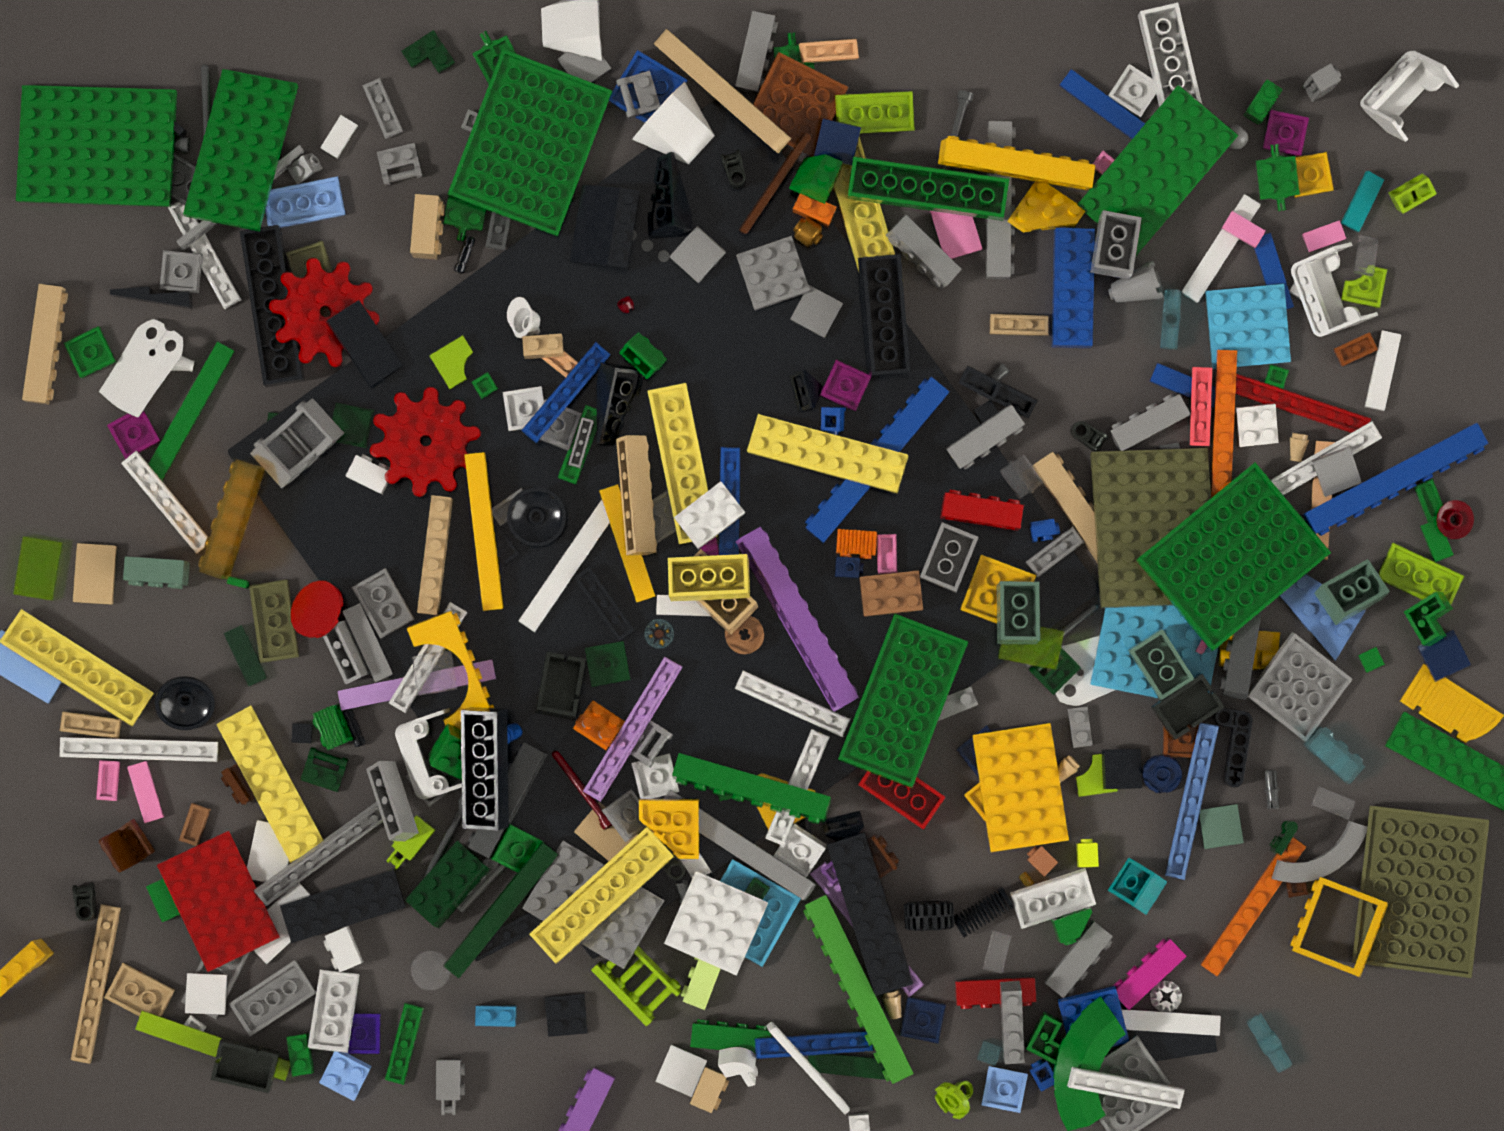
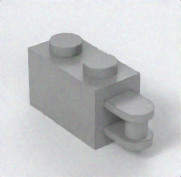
[436,1059,465,1115]

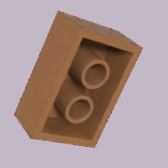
[859,571,923,617]

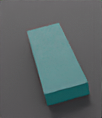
[1341,171,1384,232]

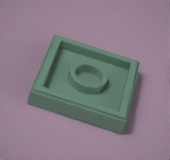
[1199,804,1244,849]

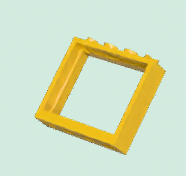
[1290,877,1389,977]

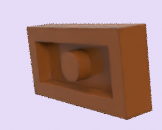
[1333,332,1378,367]

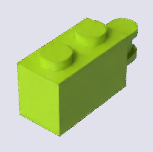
[386,815,436,870]

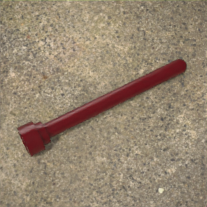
[552,751,612,831]

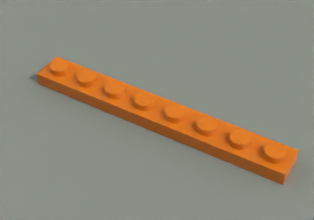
[1211,350,1237,498]
[1200,838,1306,976]

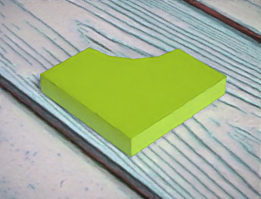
[1341,265,1388,308]
[430,335,473,389]
[1076,754,1118,797]

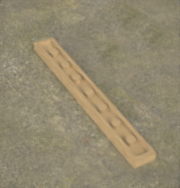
[71,904,121,1064]

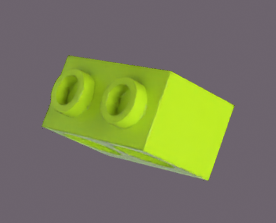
[1388,173,1437,214]

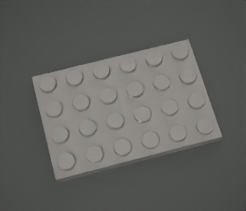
[522,841,664,969]

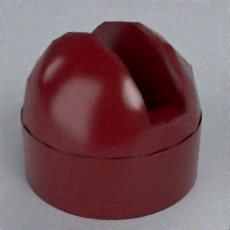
[617,296,634,313]

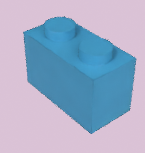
[475,1004,517,1027]

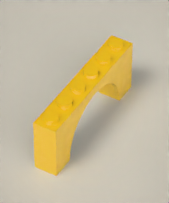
[407,610,495,729]
[0,939,54,998]

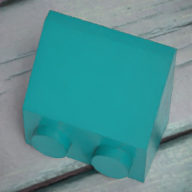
[1108,858,1167,915]

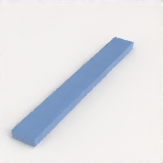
[1165,722,1219,880]

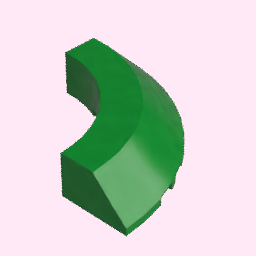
[1053,996,1126,1131]

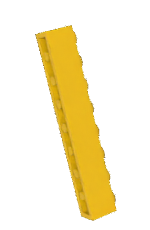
[938,136,1095,190]

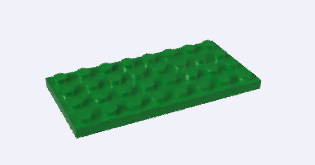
[183,69,298,232]
[1077,85,1239,256]
[838,614,968,788]

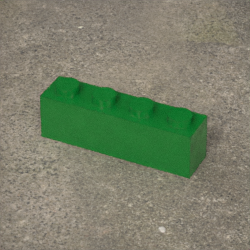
[690,1019,771,1054]

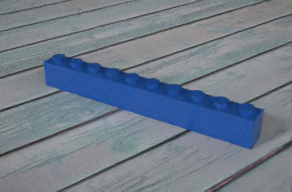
[805,377,949,543]
[1302,423,1488,536]

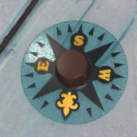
[644,619,674,648]

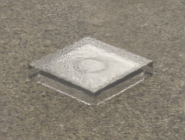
[412,650,457,696]

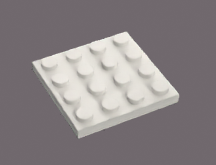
[664,871,768,976]

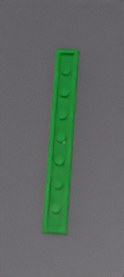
[148,341,235,481]

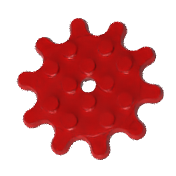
[269,257,380,367]
[370,387,481,497]

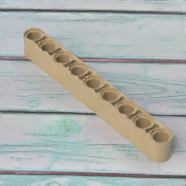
[654,29,791,153]

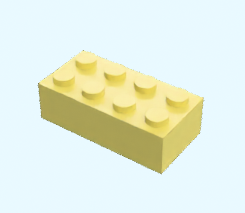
[668,554,750,602]

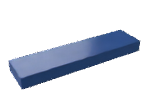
[1254,233,1294,310]
[1149,363,1215,408]

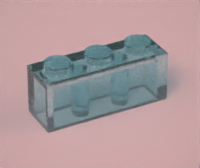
[1303,727,1365,784]

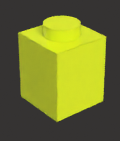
[1076,839,1099,867]

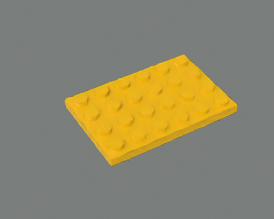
[972,723,1069,852]

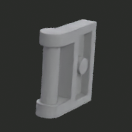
[616,71,660,118]
[377,143,423,186]
[630,720,673,768]

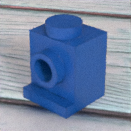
[821,406,846,435]
[1030,519,1060,543]
[1029,1059,1054,1092]

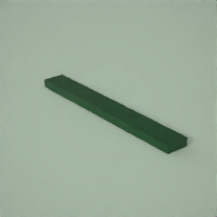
[443,842,558,978]

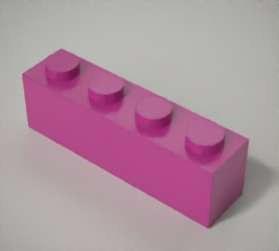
[1112,938,1187,1010]

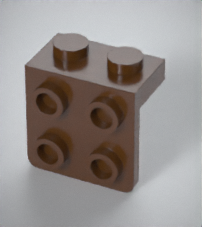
[221,764,255,805]
[99,819,155,873]
[868,834,899,878]

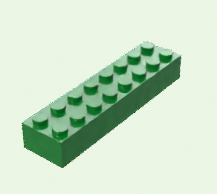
[848,157,1009,221]

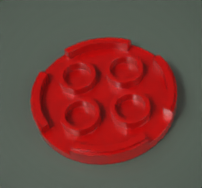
[291,581,343,638]

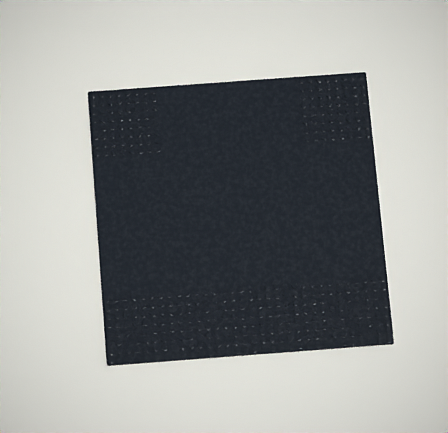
[228,99,1100,959]

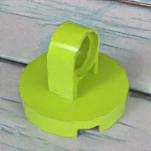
[935,1081,973,1119]

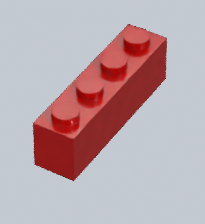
[955,977,1036,1009]

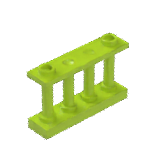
[591,946,682,1027]

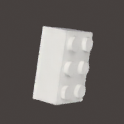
[674,481,745,550]

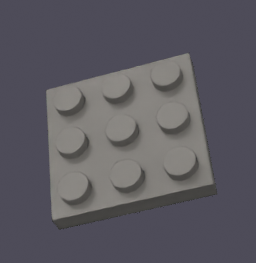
[736,236,810,311]

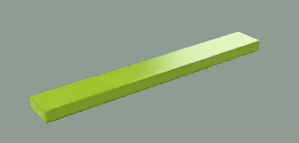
[135,1010,290,1081]

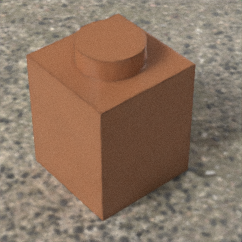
[1026,846,1058,877]

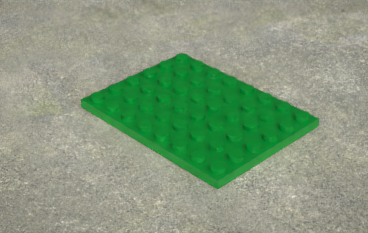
[447,49,612,237]
[16,85,177,207]
[1136,462,1331,651]

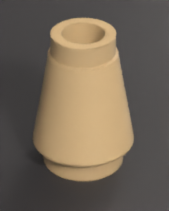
[1290,433,1309,462]
[1058,755,1080,783]
[882,989,902,1019]

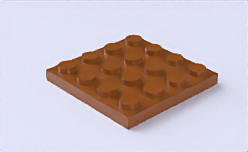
[753,52,848,157]

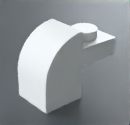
[718,1047,758,1087]

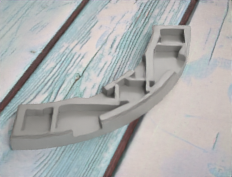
[1271,821,1367,883]

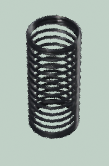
[954,887,1014,938]

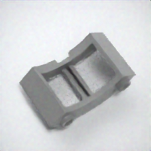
[250,398,344,488]

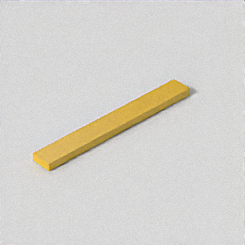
[465,452,503,611]

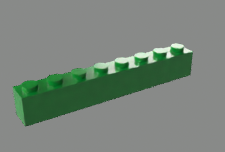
[672,753,831,824]

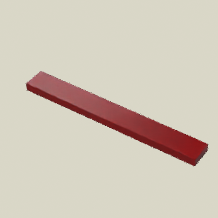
[1235,374,1371,433]

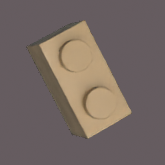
[522,334,564,359]
[690,1066,729,1113]

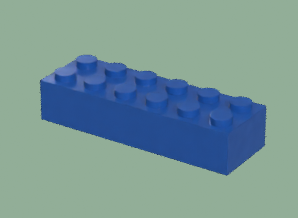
[1052,228,1095,348]

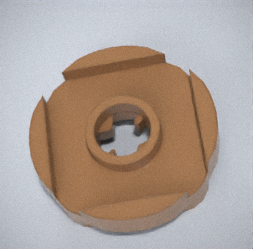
[725,616,764,654]

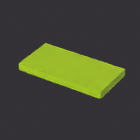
[835,91,915,134]
[1378,543,1464,604]

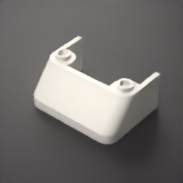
[1360,51,1459,142]
[1291,242,1378,337]
[395,708,462,799]

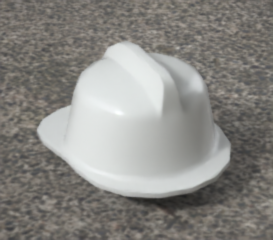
[507,297,541,338]

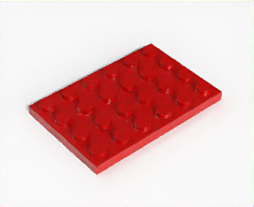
[157,831,280,972]

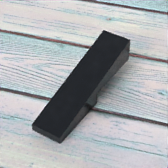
[110,287,192,309]
[959,366,1038,419]

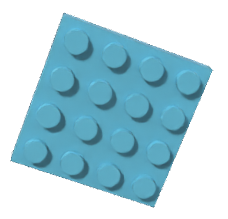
[1205,284,1291,369]
[720,859,801,967]

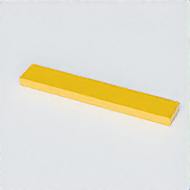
[599,484,655,602]

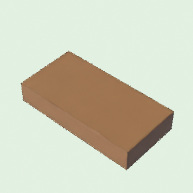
[179,803,211,846]

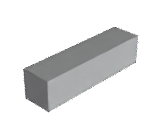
[568,417,594,469]

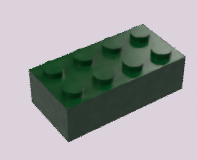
[405,841,491,929]

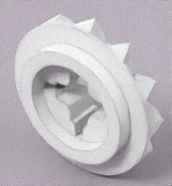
[1150,981,1182,1012]

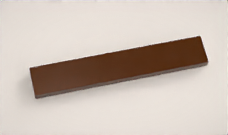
[739,133,812,234]

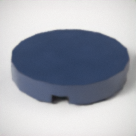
[1142,754,1182,793]

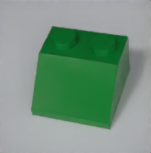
[789,154,843,204]
[1051,907,1092,946]

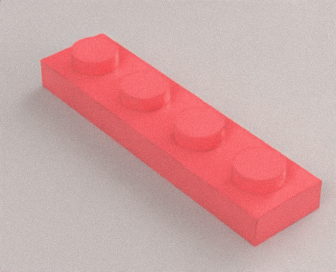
[1190,367,1212,446]

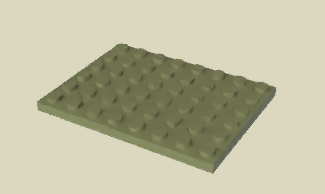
[1090,448,1211,608]
[1352,806,1490,978]

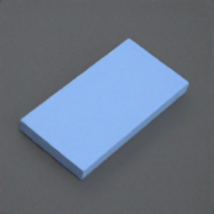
[265,176,346,228]
[0,630,62,704]

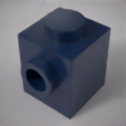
[835,557,864,579]

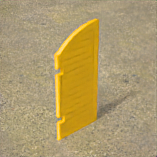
[1400,664,1504,744]

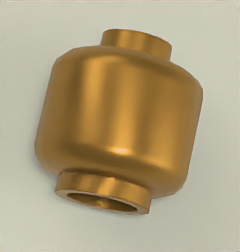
[793,218,823,247]

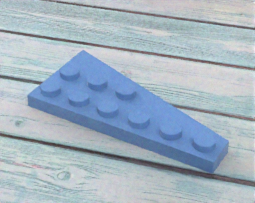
[1279,574,1366,661]

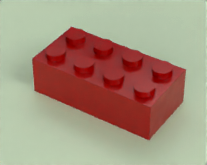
[940,490,1024,531]
[858,771,946,830]

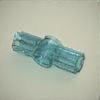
[1160,289,1182,350]
[1246,1013,1293,1073]

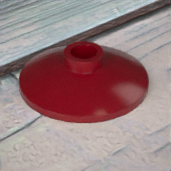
[1436,500,1474,539]

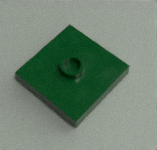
[585,641,631,687]

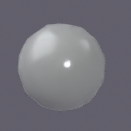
[1229,125,1248,150]

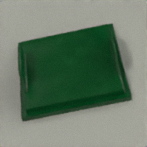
[332,402,374,448]

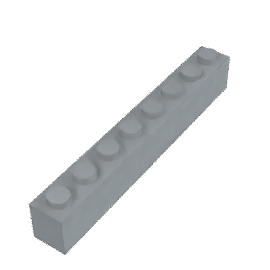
[986,121,1016,279]

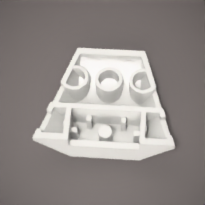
[541,0,602,61]
[632,82,715,165]

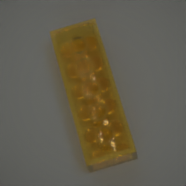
[198,459,265,579]

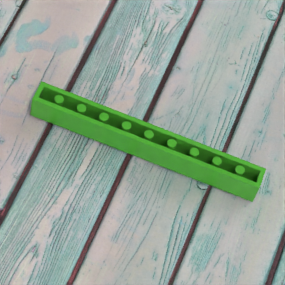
[803,895,914,1084]

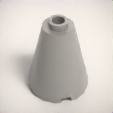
[1108,261,1164,303]

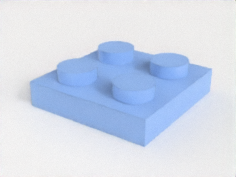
[319,1051,372,1101]
[981,1066,1028,1113]

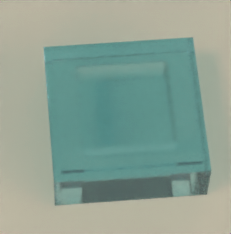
[976,1040,1002,1066]

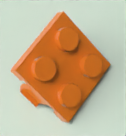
[573,700,625,750]

